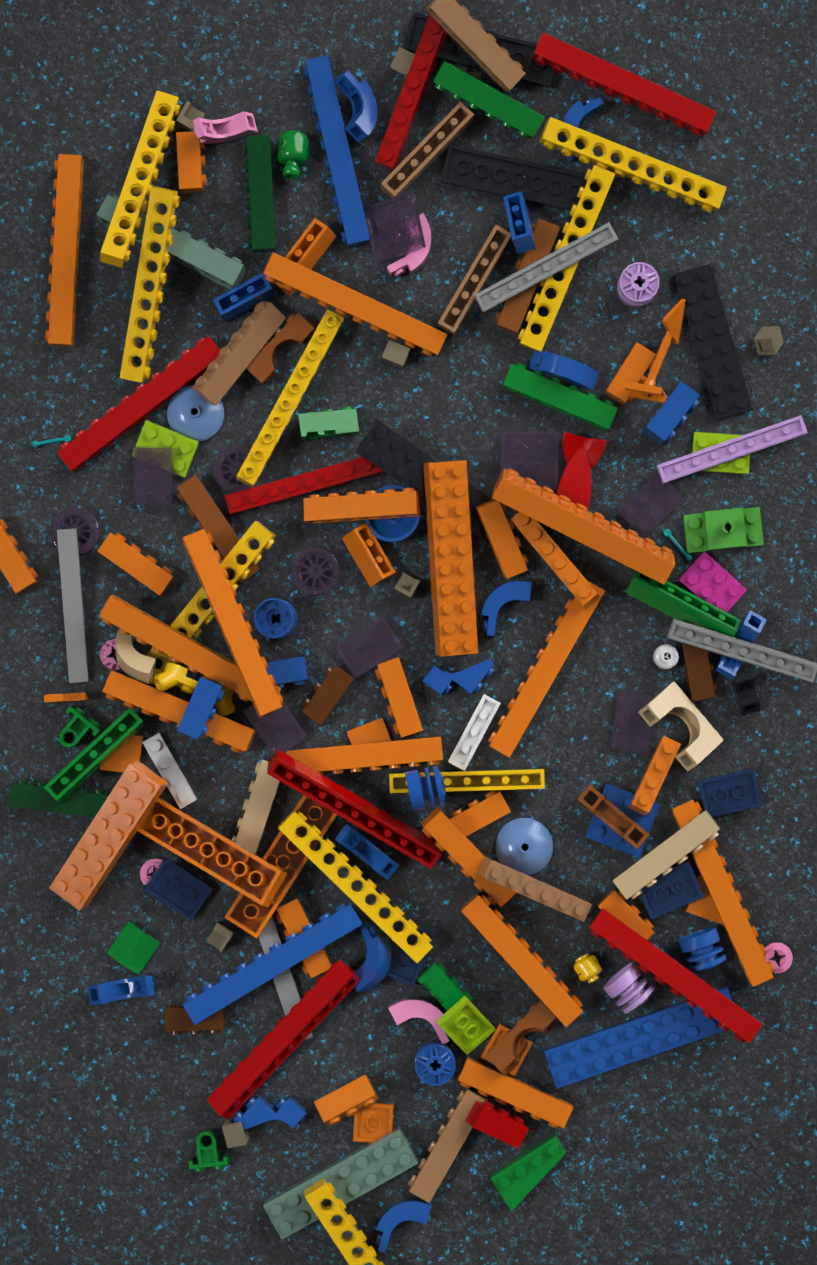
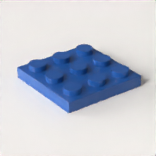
[585,783,660,858]

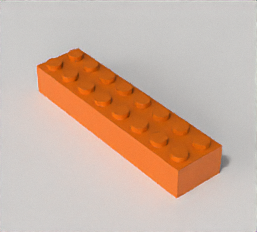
[102,670,257,754]
[286,737,443,775]
[49,760,168,911]
[224,795,337,938]
[137,798,287,907]
[460,893,583,1027]

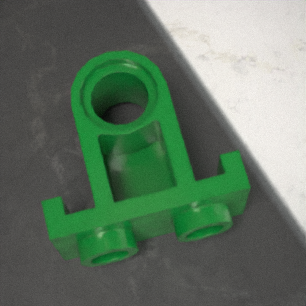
[59,706,102,747]
[188,1129,229,1172]

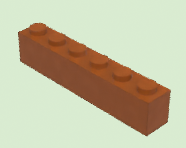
[494,219,560,336]
[177,475,261,584]

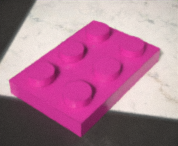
[678,551,747,612]

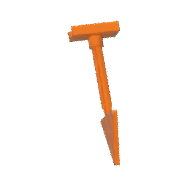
[624,299,686,404]

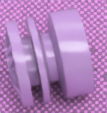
[617,262,660,308]
[603,962,655,1014]

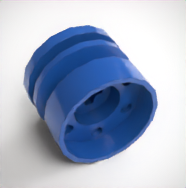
[254,598,298,639]
[405,766,446,812]
[678,927,727,972]
[415,1041,456,1086]

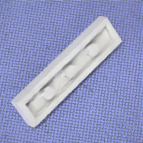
[448,694,501,771]
[142,733,197,809]

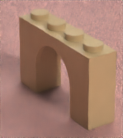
[638,681,723,772]

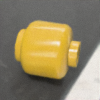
[574,953,602,983]

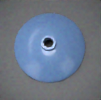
[167,385,224,442]
[495,818,553,875]

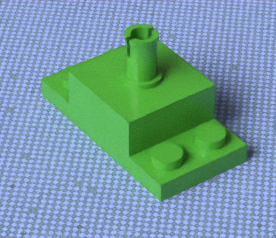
[683,507,764,553]

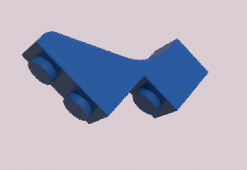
[423,660,495,695]
[233,1095,307,1130]

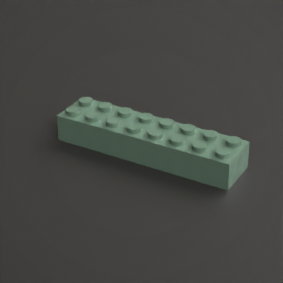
[97,195,246,290]
[263,1126,418,1240]

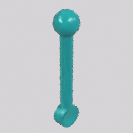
[32,435,72,448]
[663,529,692,561]

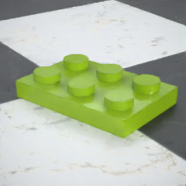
[132,420,199,478]
[692,432,750,474]
[436,996,496,1055]

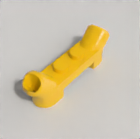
[154,663,235,716]

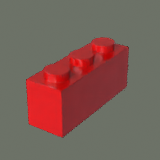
[465,1100,529,1149]

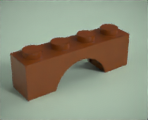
[246,313,315,386]
[576,784,650,849]
[486,1001,560,1076]

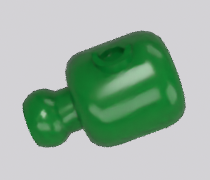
[277,130,310,180]

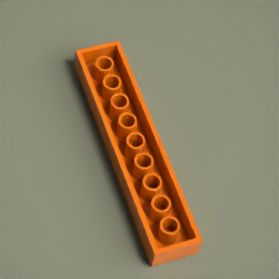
[423,460,478,657]
[492,469,675,584]

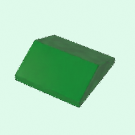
[107,921,161,975]

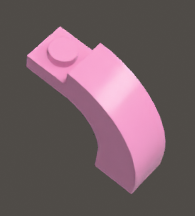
[193,111,258,144]
[387,213,431,277]
[388,998,450,1045]

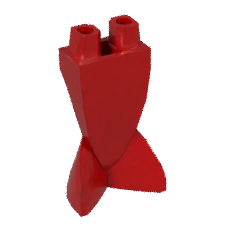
[556,432,607,509]

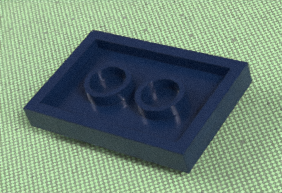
[697,768,763,817]
[143,857,213,921]
[640,861,704,920]
[386,920,436,987]

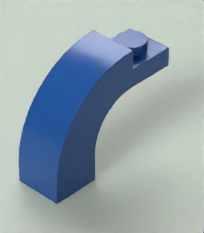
[334,70,377,142]
[560,97,604,162]
[528,351,599,390]
[481,581,532,637]
[716,610,767,680]
[335,824,400,880]
[354,922,391,992]
[87,975,155,1005]
[375,1198,432,1253]

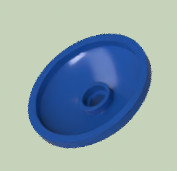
[365,485,421,542]

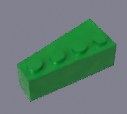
[490,1132,566,1212]

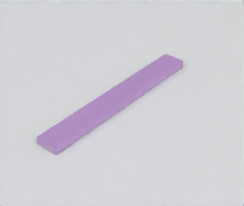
[656,415,808,484]

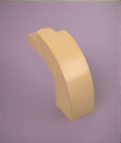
[116,631,156,684]

